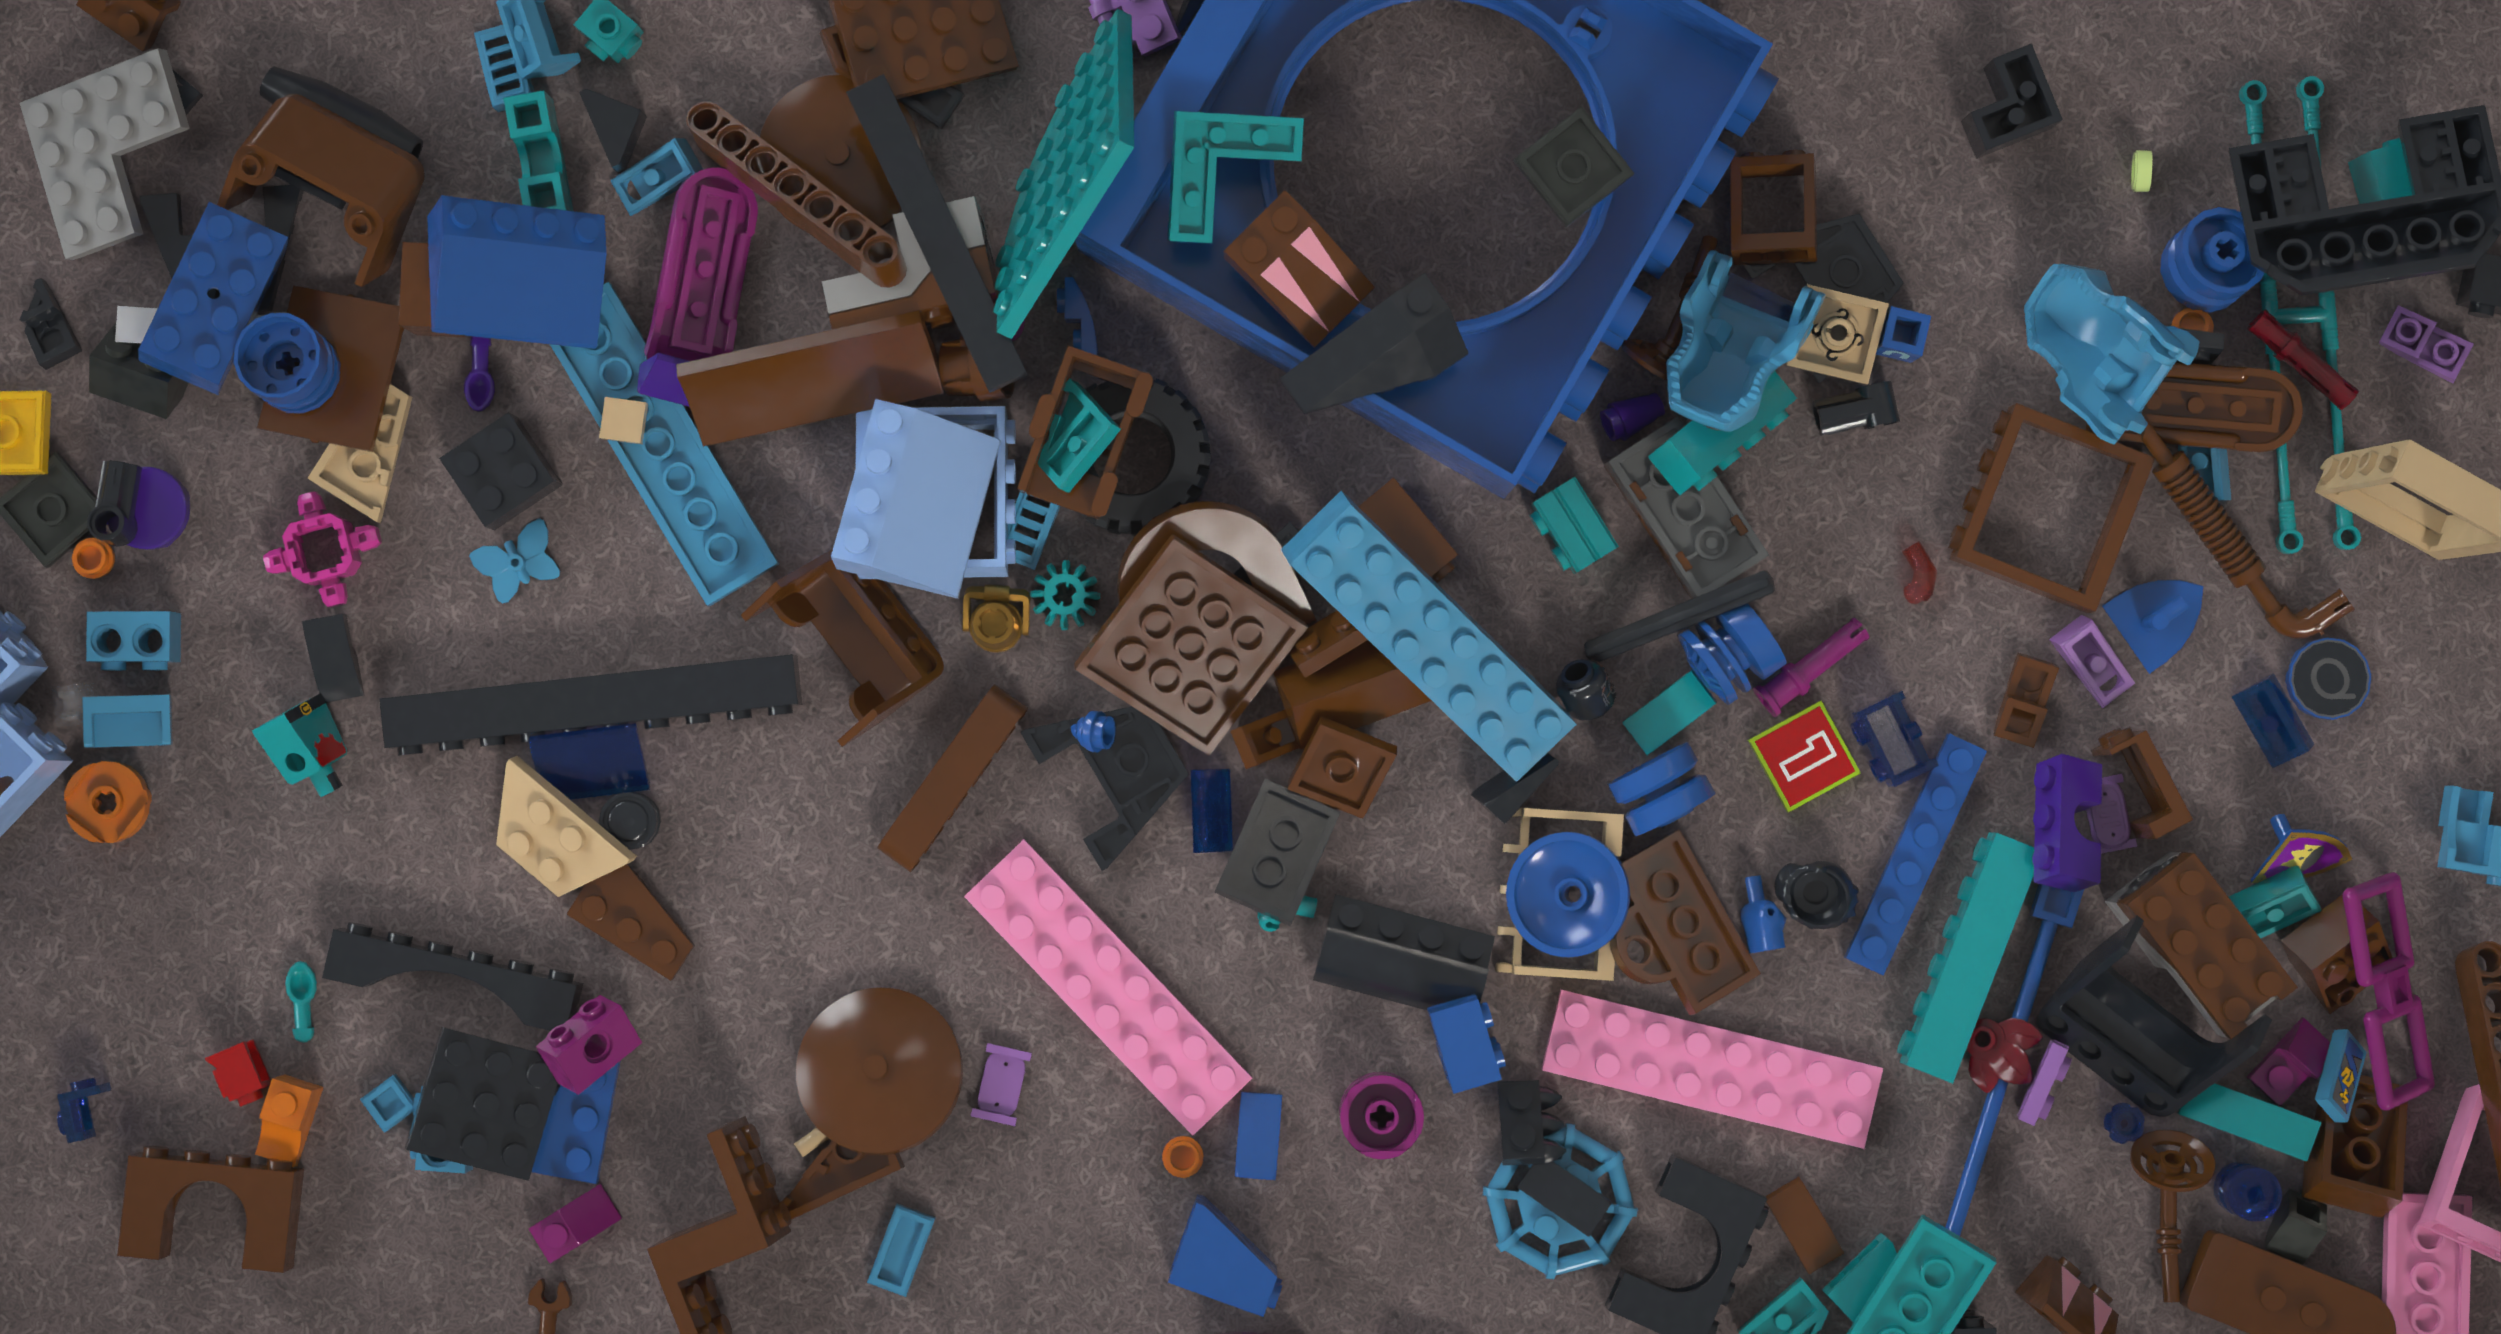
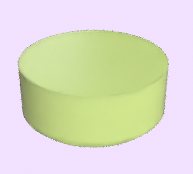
[2131,150,2152,192]

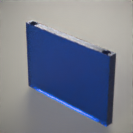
[528,723,650,800]

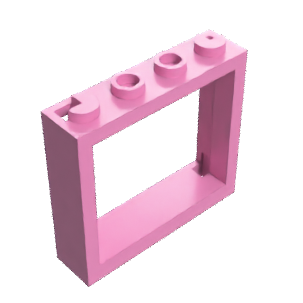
[2418,1084,2501,1262]

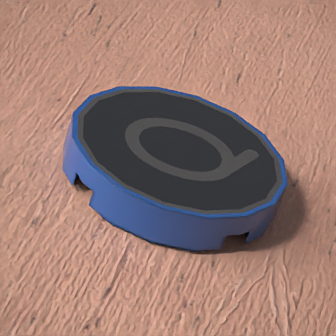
[2285,637,2371,720]

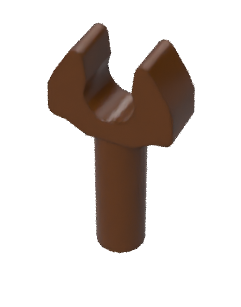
[528,1278,572,1334]

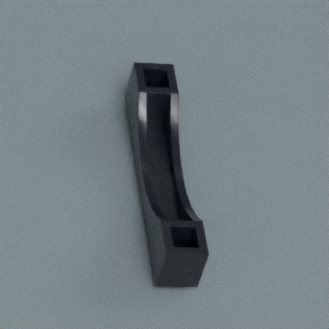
[322,922,584,1031]

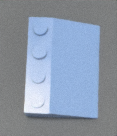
[831,399,1001,598]

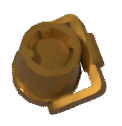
[963,584,1031,653]

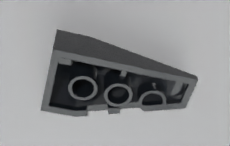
[1280,273,1469,415]

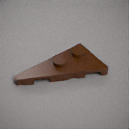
[783,1141,905,1220]

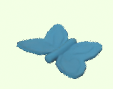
[469,519,560,604]

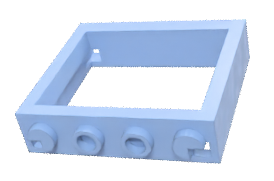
[856,406,1016,579]

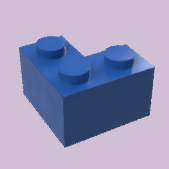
[1427,994,1506,1094]

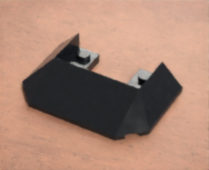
[2228,105,2501,296]

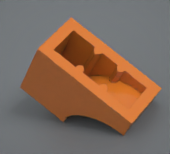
[255,1074,324,1167]

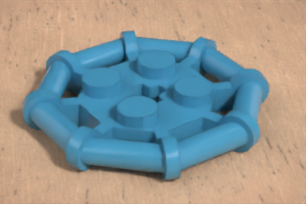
[1482,1123,1638,1280]

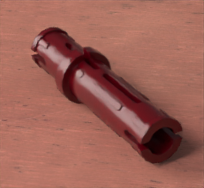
[2247,309,2359,410]

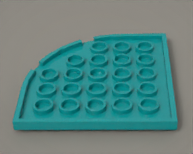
[993,8,1134,339]

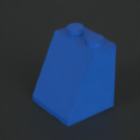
[1168,1194,1282,1317]

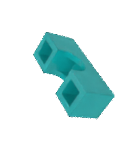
[503,90,574,211]

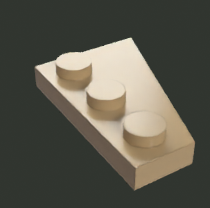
[308,384,413,523]

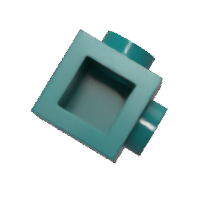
[573,0,644,63]

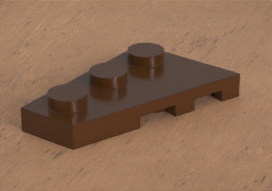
[567,864,695,981]

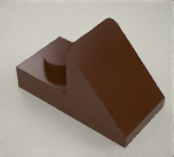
[1230,709,1299,769]

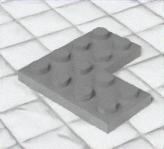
[20,48,190,260]

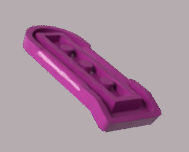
[644,168,758,361]

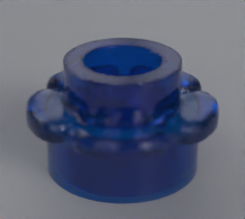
[2104,1103,2145,1144]

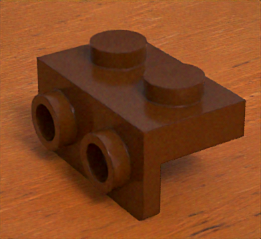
[76,0,181,52]
[1288,610,1368,678]

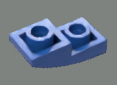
[1057,277,1098,356]

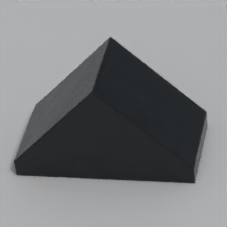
[579,89,647,174]

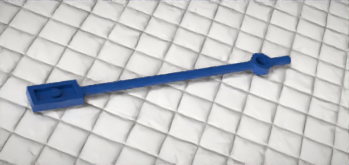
[1945,884,2084,1236]

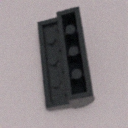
[1313,894,1495,1010]

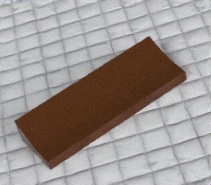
[676,310,944,447]

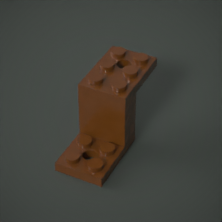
[647,1116,791,1334]

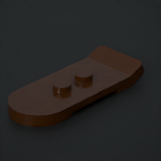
[2086,362,2303,452]
[2180,1230,2396,1334]

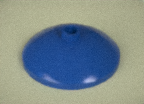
[1506,832,1630,957]

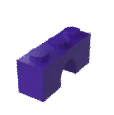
[2032,754,2102,892]

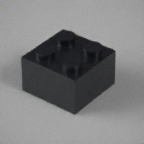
[439,412,563,531]

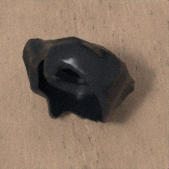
[1774,861,1859,930]

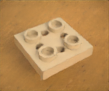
[1787,284,1889,385]

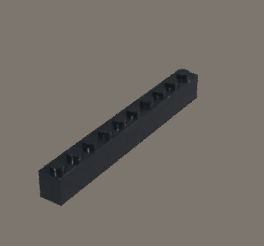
[379,654,803,756]

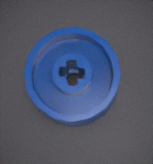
[2160,207,2264,313]
[1607,742,1716,836]

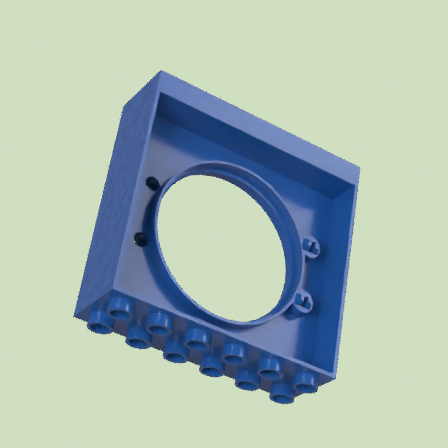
[1075,0,1779,499]

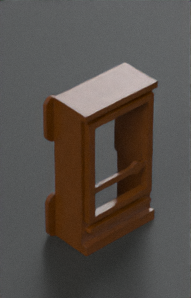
[1017,346,1153,520]

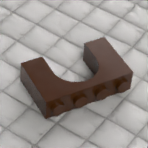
[117,1146,304,1273]

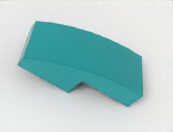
[1622,669,1717,755]

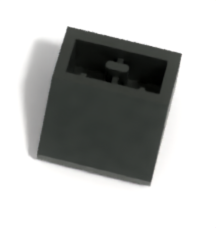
[89,323,188,419]

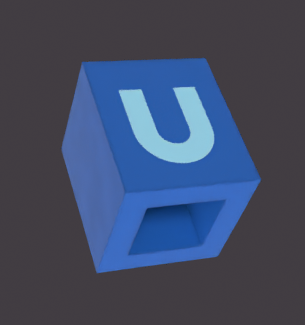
[1876,306,1931,363]

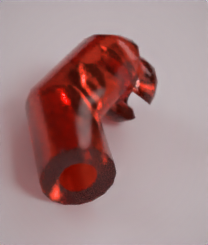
[1902,541,1937,604]

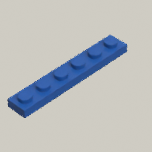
[1844,733,1987,976]

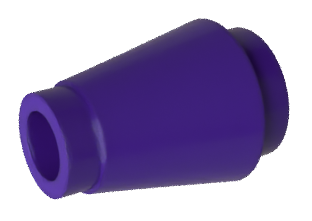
[1600,392,1665,441]

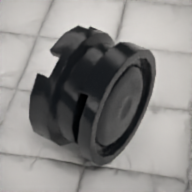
[599,792,661,850]

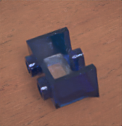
[1850,691,1939,787]

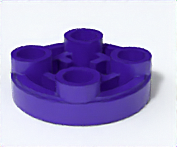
[107,467,190,550]

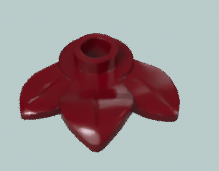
[1967,1018,2043,1093]

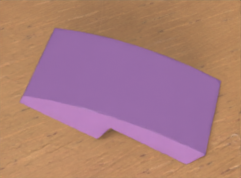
[2379,305,2474,383]

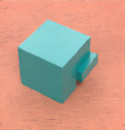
[2348,138,2412,204]

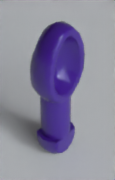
[464,336,495,412]

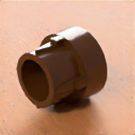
[939,336,1015,401]

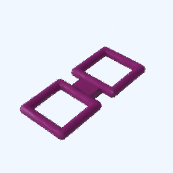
[2343,872,2435,1110]

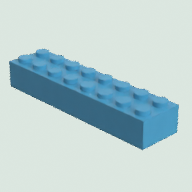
[1281,490,1577,782]

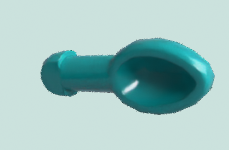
[285,961,317,1043]

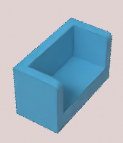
[496,0,581,80]
[82,695,173,748]

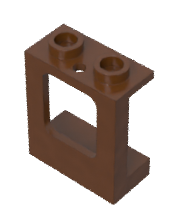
[2090,727,2193,839]

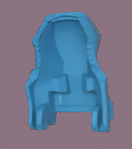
[1666,250,1826,432]
[2024,263,2200,445]

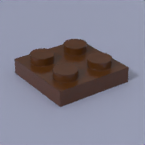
[1287,716,1397,819]

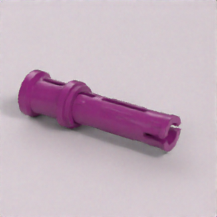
[1753,617,1870,717]

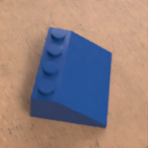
[427,195,607,349]

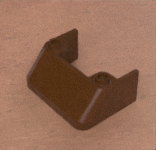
[217,94,425,287]
[741,549,944,747]

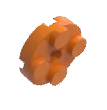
[64,761,152,843]

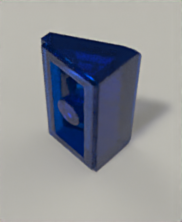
[2232,673,2314,768]

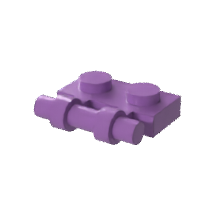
[1088,0,1182,56]
[2017,1040,2072,1126]

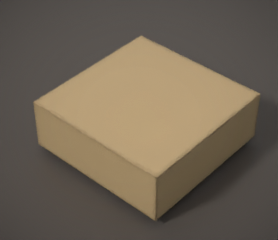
[599,397,648,445]

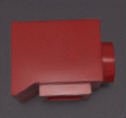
[205,1039,271,1107]

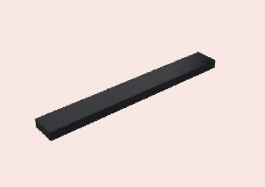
[846,74,1028,393]

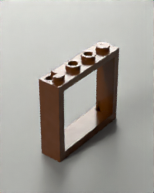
[1948,403,2155,613]

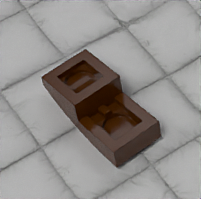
[1993,653,2059,748]
[1765,1176,1844,1274]

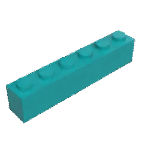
[1897,832,2034,1084]

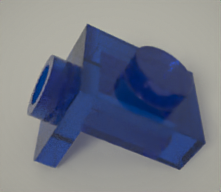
[57,1077,111,1143]

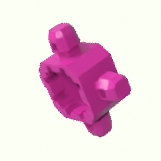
[263,491,382,608]

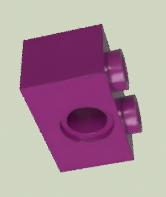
[536,995,642,1095]

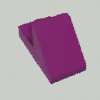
[2247,1017,2330,1107]
[528,1183,622,1264]

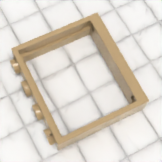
[2314,439,2501,560]

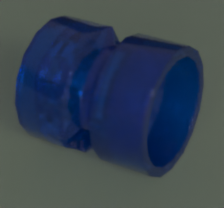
[2213,1162,2282,1222]

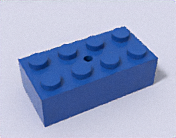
[138,202,288,395]

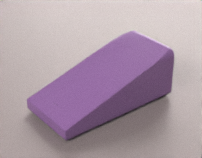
[2049,615,2135,708]

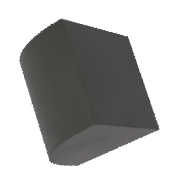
[2265,1189,2327,1265]

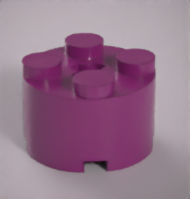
[1339,1072,1424,1160]

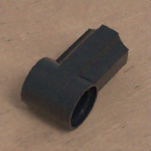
[1813,381,1900,436]
[87,460,142,547]

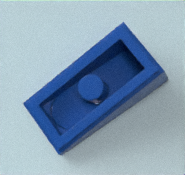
[1235,1091,1282,1180]

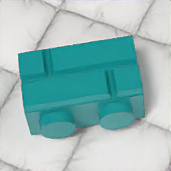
[1529,477,1619,574]

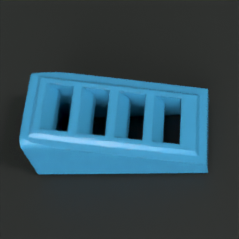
[474,25,534,112]
[1008,492,1060,570]

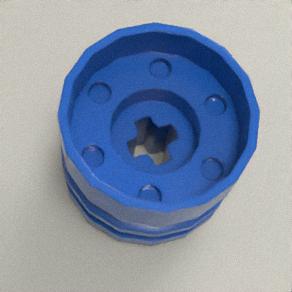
[233,313,341,413]
[1677,604,1787,705]

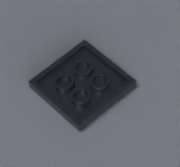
[405,1026,558,1181]

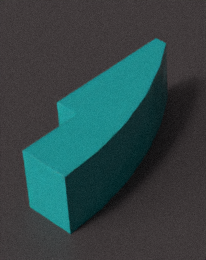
[2177,1083,2321,1162]

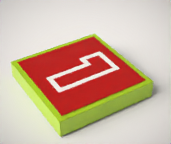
[1747,701,1861,812]

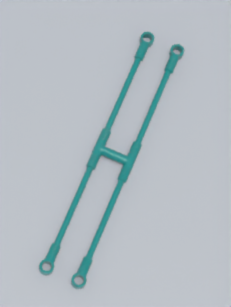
[2239,76,2361,555]

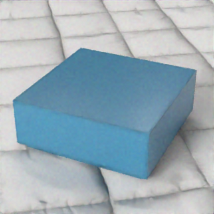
[360,1074,414,1133]

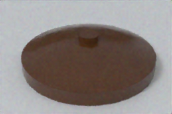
[760,75,923,239]
[796,987,963,1155]

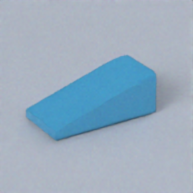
[610,138,703,216]

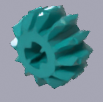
[1030,560,1101,631]

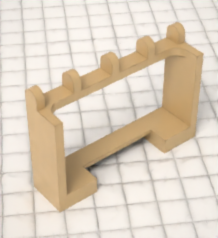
[1495,808,1624,981]

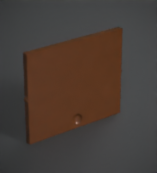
[257,285,404,452]

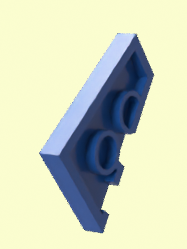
[532,1061,621,1184]

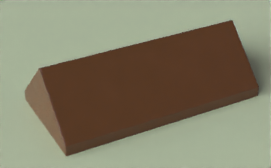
[1272,640,1432,750]

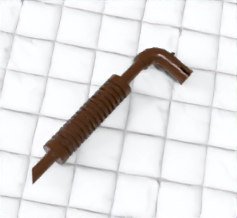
[2141,418,2355,638]

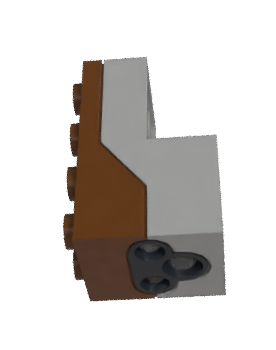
[822,196,998,329]
[2105,851,2298,1039]

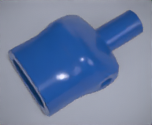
[1740,875,1786,954]

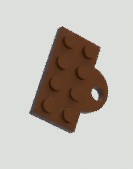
[1610,829,1761,1016]

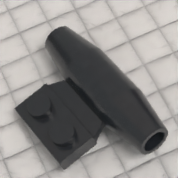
[259,66,423,210]

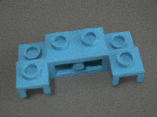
[2437,786,2501,886]

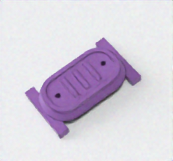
[2086,774,2137,854]
[971,1043,1032,1126]

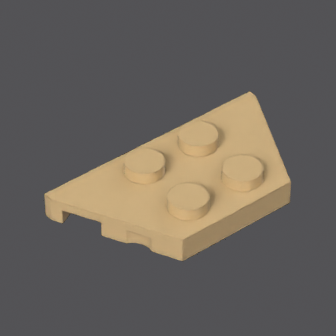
[496,756,637,897]

